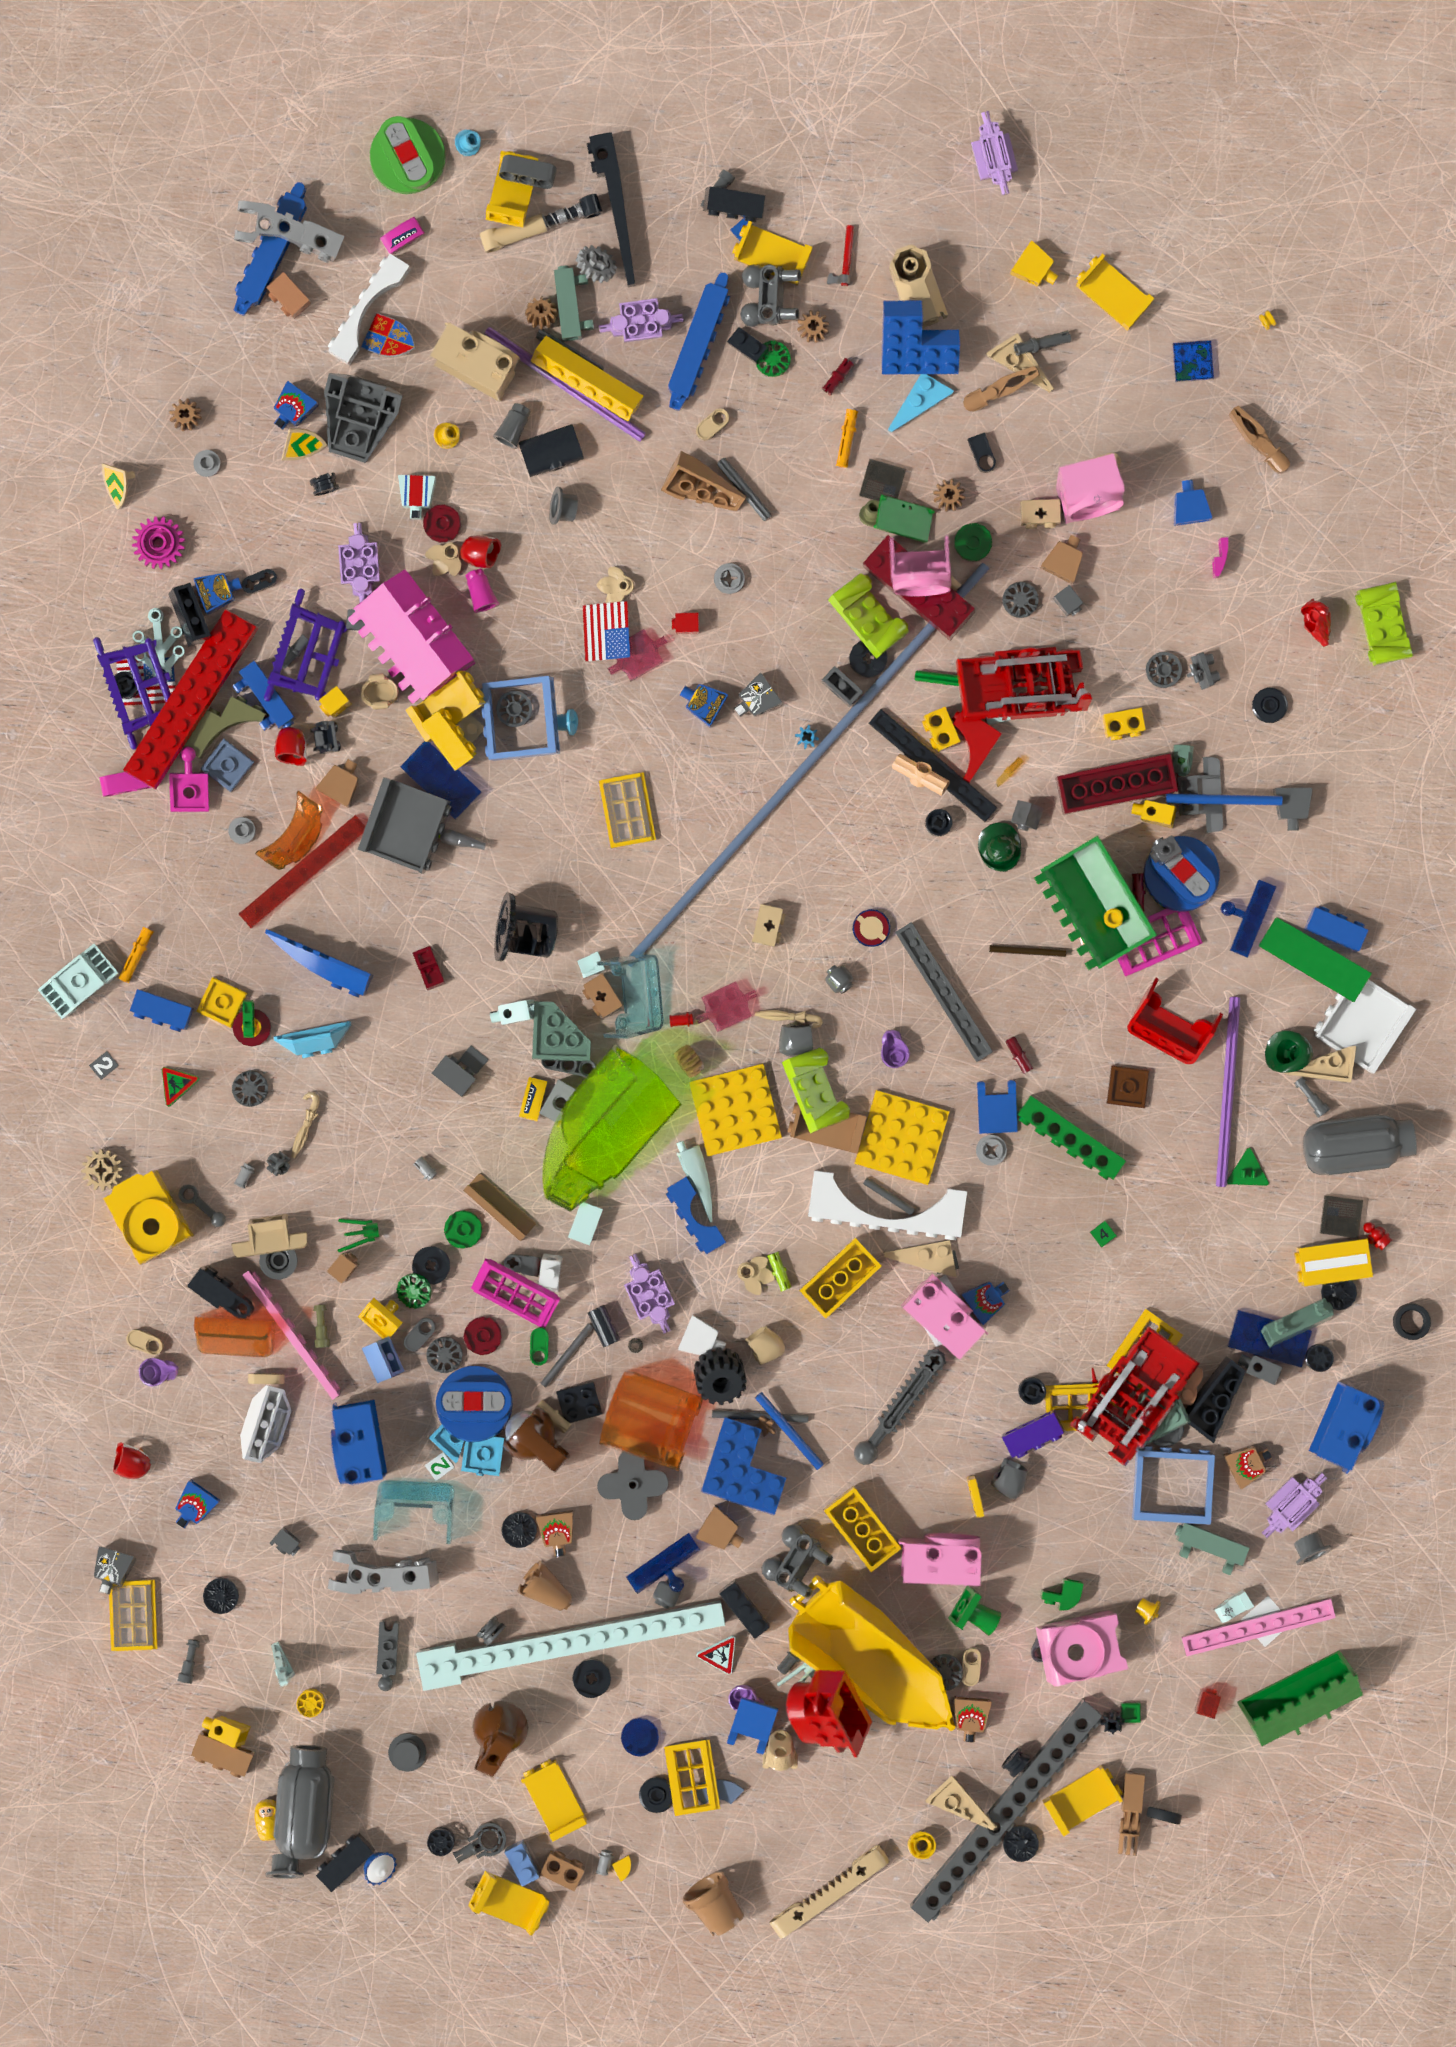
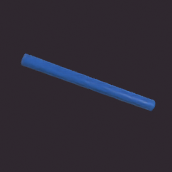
[1166,794,1282,806]

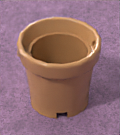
[682,1872,744,1936]

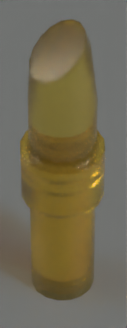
[996,756,1024,787]

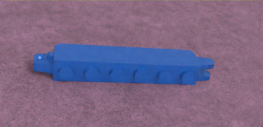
[234,182,307,316]
[668,272,731,411]

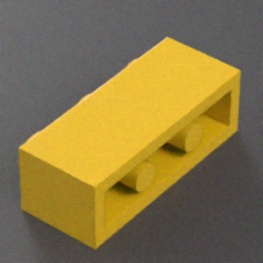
[421,708,477,770]

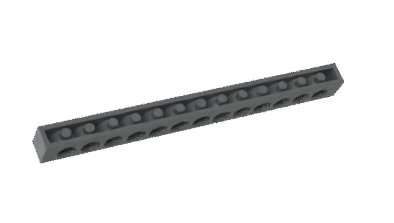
[910,1698,1102,1923]

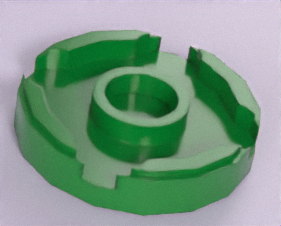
[954,523,992,561]
[444,1210,483,1249]

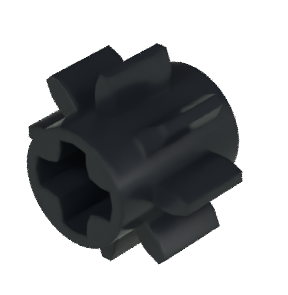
[1100,1709,1125,1735]

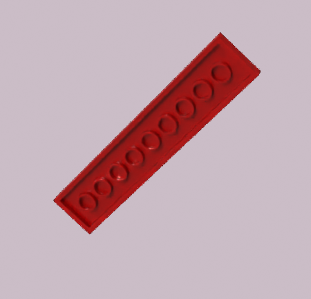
[123,609,258,790]

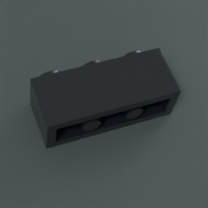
[703,186,766,223]
[168,583,211,647]
[719,1580,770,1639]
[316,1833,375,1893]

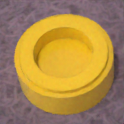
[1104,908,1123,928]

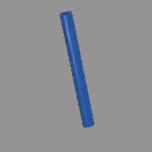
[755,1392,824,1470]

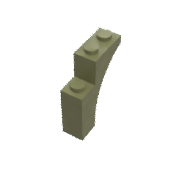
[183,696,267,759]

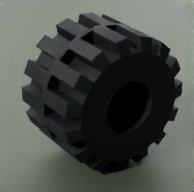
[694,1347,747,1405]

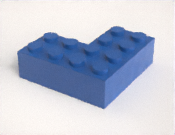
[881,300,960,375]
[701,1418,786,1516]

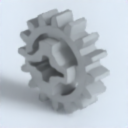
[576,245,617,283]

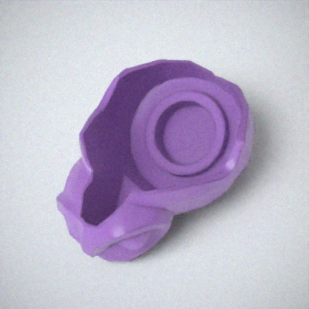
[881,1030,910,1068]
[139,1358,179,1387]
[728,1684,765,1711]

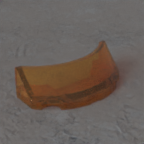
[255,790,323,870]

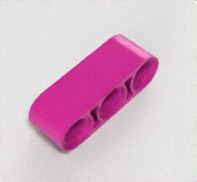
[99,772,152,797]

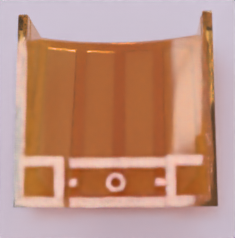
[599,1371,703,1471]

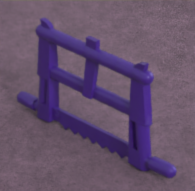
[264,588,347,702]
[93,637,171,750]

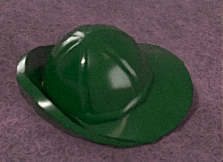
[978,823,1021,872]
[1265,1030,1313,1073]

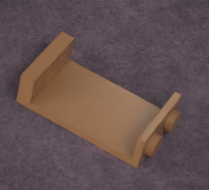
[787,1102,867,1154]

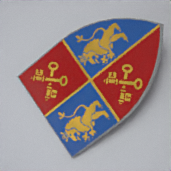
[361,313,416,357]

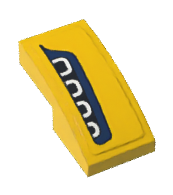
[519,1077,547,1121]

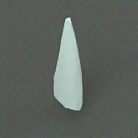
[676,1140,712,1223]

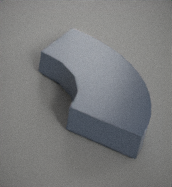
[690,1779,744,1805]

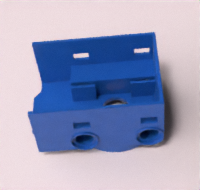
[1308,1381,1384,1474]
[331,1399,388,1485]

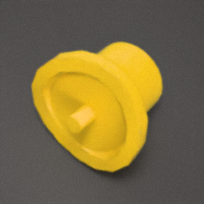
[434,422,460,449]
[1135,1598,1161,1625]

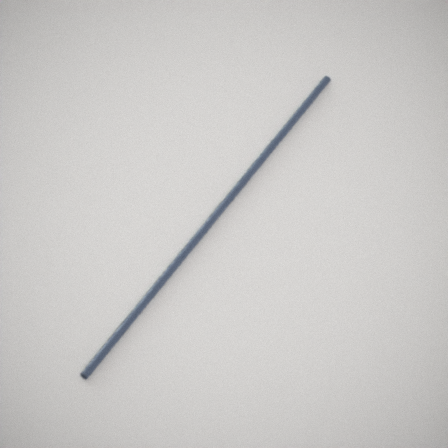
[625,563,989,967]

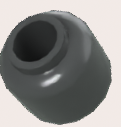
[825,965,854,994]
[653,1579,681,1609]

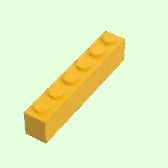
[531,336,643,421]

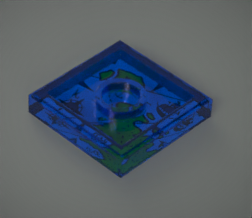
[1172,340,1214,382]

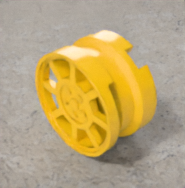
[296,1688,325,1718]

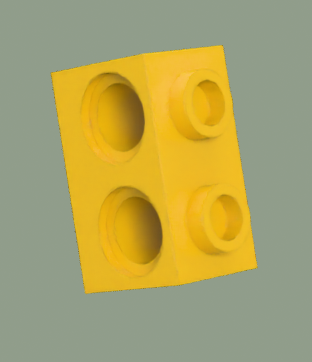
[319,686,352,718]
[922,707,960,752]
[1102,707,1146,741]

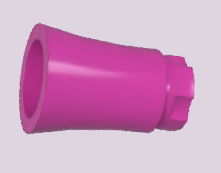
[465,569,499,613]

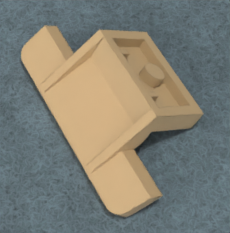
[231,1214,307,1258]

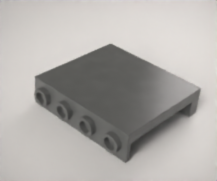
[358,777,452,874]

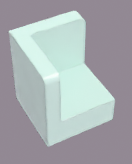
[577,952,605,978]

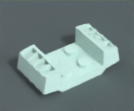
[38,944,119,1019]

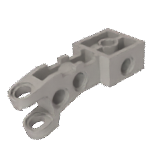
[234,201,345,263]
[328,1550,439,1594]

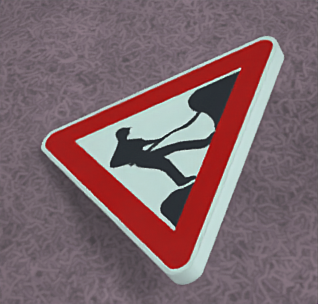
[696,1636,735,1675]

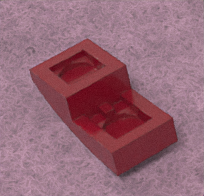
[413,946,445,991]

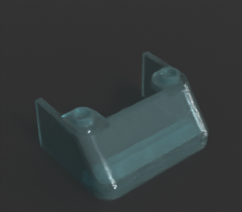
[597,954,664,1039]
[373,1480,455,1544]

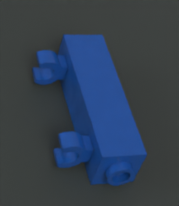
[233,661,296,731]

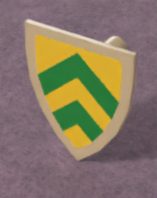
[281,428,327,460]
[102,463,135,510]

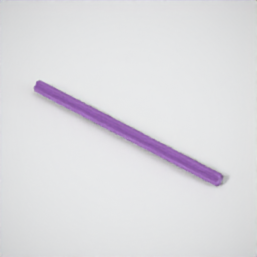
[484,327,645,441]
[1216,997,1240,1187]

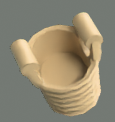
[361,673,399,710]
[762,1730,798,1771]

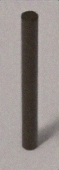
[989,945,1066,957]

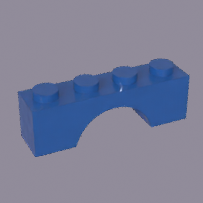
[666,1176,726,1254]

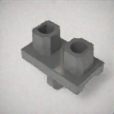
[1187,652,1221,690]

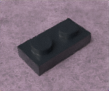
[727,327,769,365]

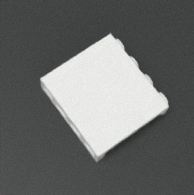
[1314,979,1416,1074]

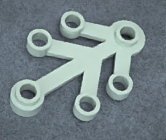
[133,608,185,681]

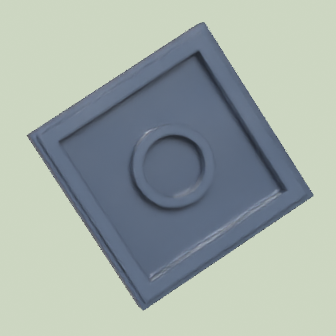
[200,739,255,792]

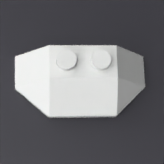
[240,1385,292,1463]

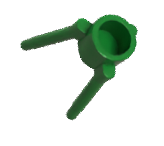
[338,1219,379,1253]

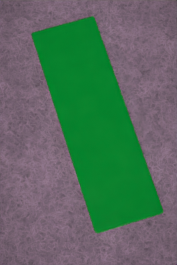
[1259,917,1372,1002]

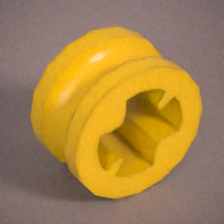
[1259,310,1276,330]

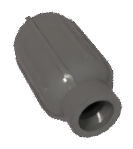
[1303,1114,1417,1175]
[274,1745,334,1859]

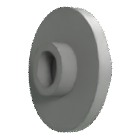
[193,450,220,477]
[228,817,255,844]

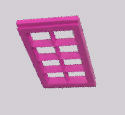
[1117,909,1202,977]
[471,1258,560,1328]

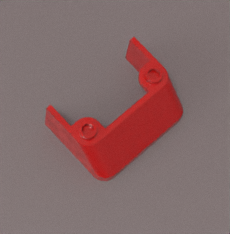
[1127,977,1223,1064]

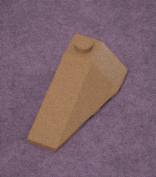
[661,451,746,511]

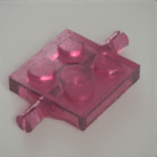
[607,629,668,682]
[696,981,758,1032]

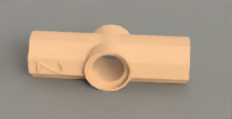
[892,754,950,796]

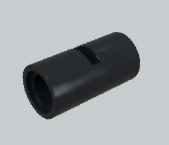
[587,1305,620,1348]

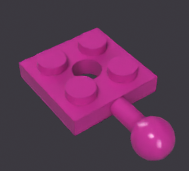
[169,747,210,812]

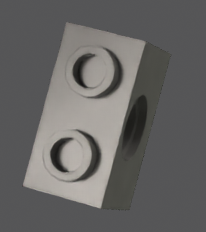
[540,1080,580,1124]

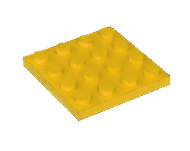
[689,1064,782,1157]
[854,1090,949,1185]

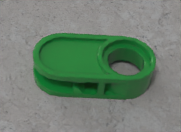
[243,1000,255,1038]
[530,1327,549,1366]

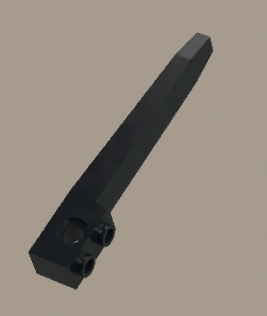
[587,132,635,288]

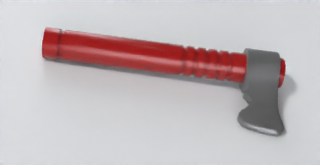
[827,225,854,286]

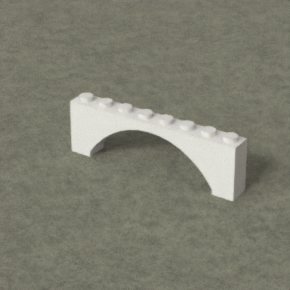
[808,1170,967,1240]

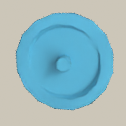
[455,130,481,156]
[557,709,578,736]

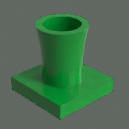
[948,1585,1001,1636]

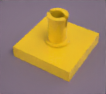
[358,1298,402,1339]

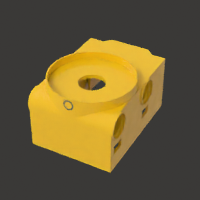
[103,1170,194,1265]

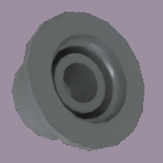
[549,487,578,525]
[259,1250,298,1280]
[1294,1532,1332,1565]
[388,1733,427,1772]
[265,1854,304,1879]

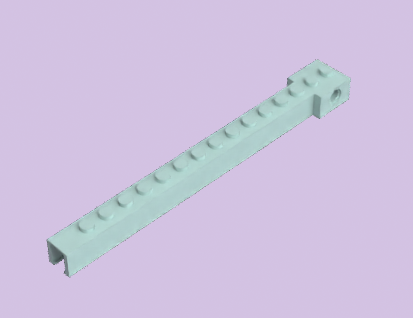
[416,1600,725,1691]

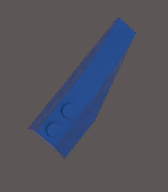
[265,929,374,998]

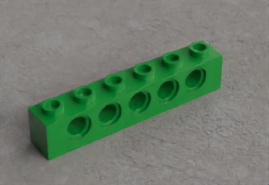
[1017,1096,1126,1180]

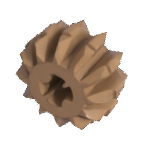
[525,296,558,330]
[797,310,829,343]
[169,398,202,432]
[933,479,965,512]
[674,1045,704,1078]

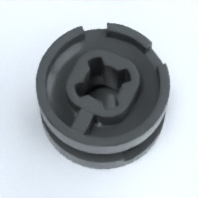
[477,1615,506,1646]

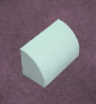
[568,1201,603,1246]

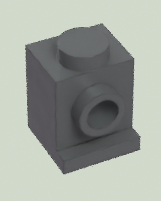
[270,1527,301,1556]

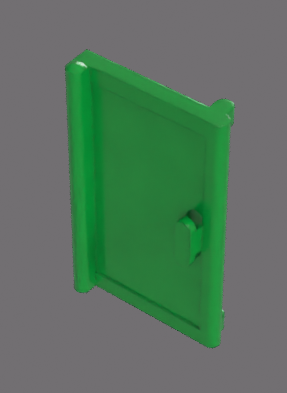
[873,494,935,543]

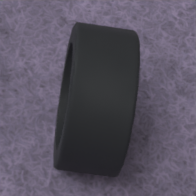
[1393,1303,1431,1340]

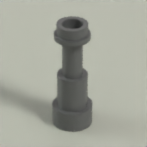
[700,169,735,208]
[1294,1076,1330,1118]
[177,1639,200,1684]

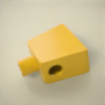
[1010,240,1059,287]
[1131,800,1177,829]
[202,1716,251,1748]

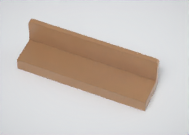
[463,1174,536,1242]

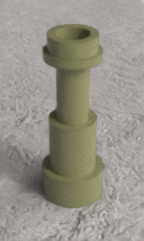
[313,1305,330,1348]

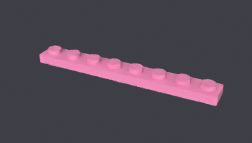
[242,1270,340,1400]
[1181,1598,1336,1656]

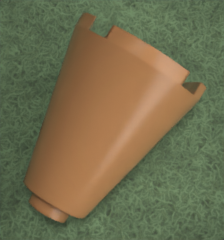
[518,1561,572,1611]

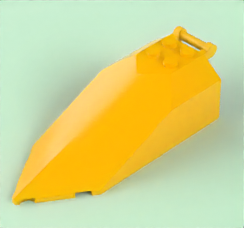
[788,1575,955,1731]

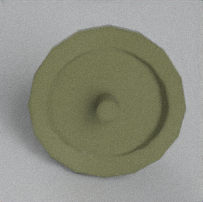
[859,500,879,527]

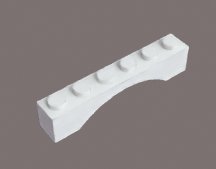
[328,254,411,366]

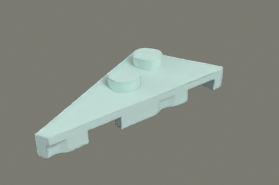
[271,1641,295,1687]

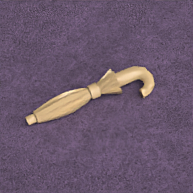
[755,1010,823,1028]
[291,1092,320,1159]

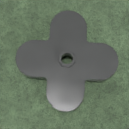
[597,1449,668,1520]

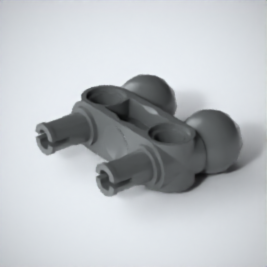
[740,264,801,327]
[761,1524,833,1599]

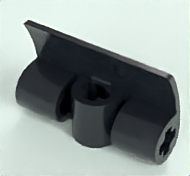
[518,424,584,477]

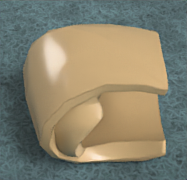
[745,1326,785,1365]

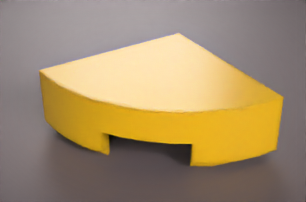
[612,1855,631,1881]

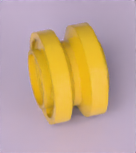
[907,1831,936,1859]

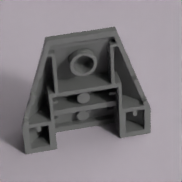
[324,373,403,463]

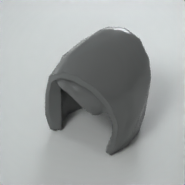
[779,1023,813,1057]
[991,1458,1028,1499]

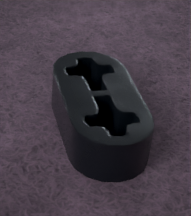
[242,569,278,594]

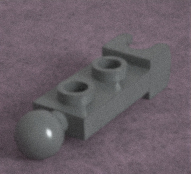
[376,1620,400,1691]

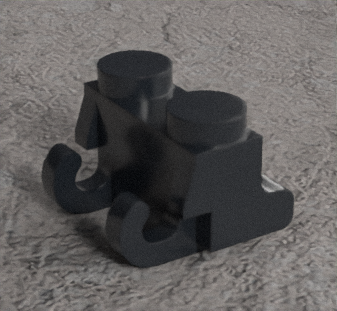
[310,721,341,754]

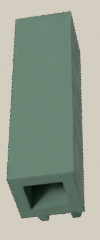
[554,266,594,342]
[1261,1298,1334,1347]
[1175,1523,1250,1575]

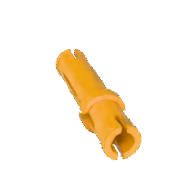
[836,409,858,468]
[118,927,154,983]

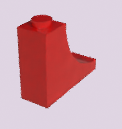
[951,710,1002,783]

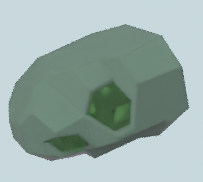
[1172,745,1194,777]

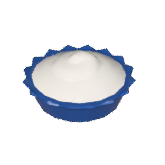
[364,1852,397,1886]

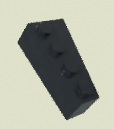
[1185,1356,1246,1443]

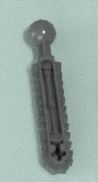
[854,1348,946,1465]

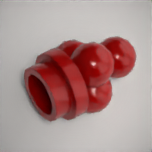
[1363,1222,1392,1250]

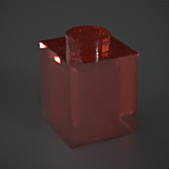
[1194,1687,1221,1719]

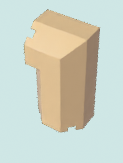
[889,244,948,328]

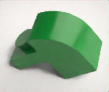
[1040,1578,1083,1611]

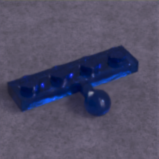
[1220,880,1276,958]
[626,1533,700,1594]

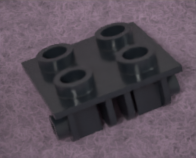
[556,1381,603,1423]

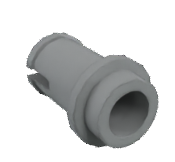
[413,1156,437,1181]
[234,1163,255,1189]
[596,1850,614,1876]

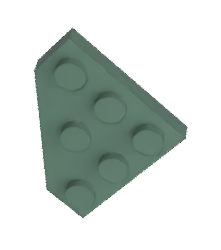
[532,1001,591,1061]
[1135,1389,1190,1445]

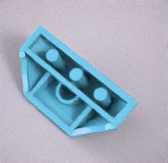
[274,1021,351,1058]

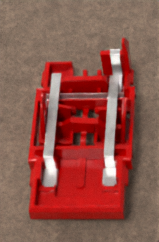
[956,647,1092,720]
[1070,1326,1200,1467]

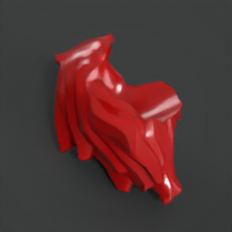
[1301,598,1331,647]

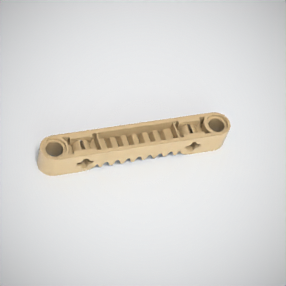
[769,1844,890,1939]

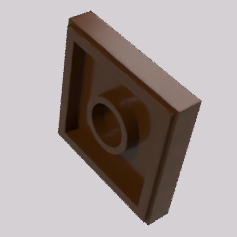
[1106,1066,1150,1108]

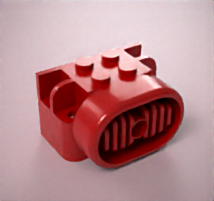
[786,1670,873,1758]

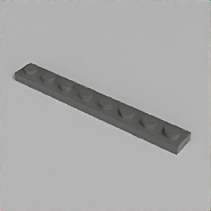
[895,922,993,1062]

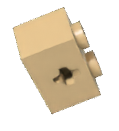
[1020,499,1061,529]
[752,904,786,947]

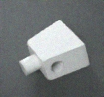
[539,1253,563,1292]
[678,1315,726,1355]

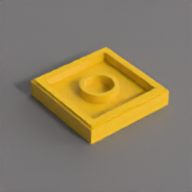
[196,977,248,1028]
[967,1475,984,1518]

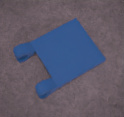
[977,1080,1018,1134]
[727,1697,778,1755]

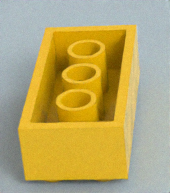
[799,1237,881,1319]
[823,1485,901,1572]

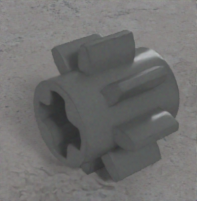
[266,1151,291,1176]

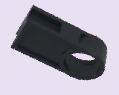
[967,432,996,473]

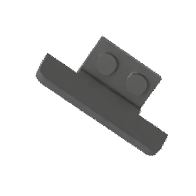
[1177,757,1223,833]

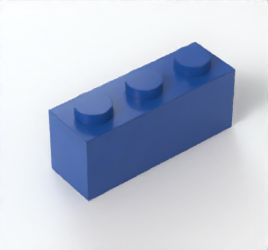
[1304,906,1368,952]
[130,989,194,1032]

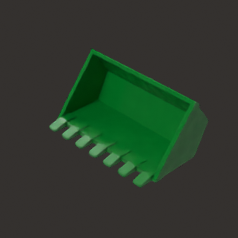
[1034,835,1157,970]
[1237,1650,1363,1746]

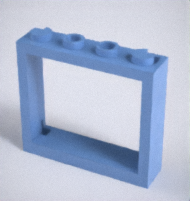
[480,676,560,761]
[1132,1446,1215,1525]

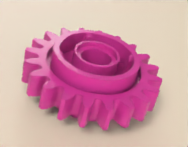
[132,516,186,570]

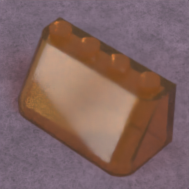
[194,1315,276,1357]

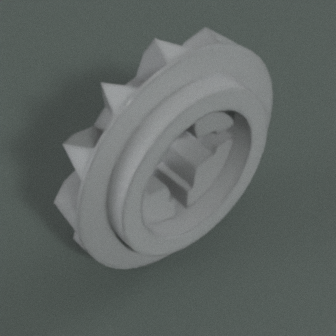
[714,563,745,594]
[976,1135,1007,1166]

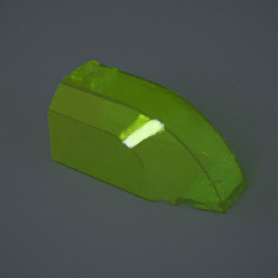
[542,1044,682,1212]

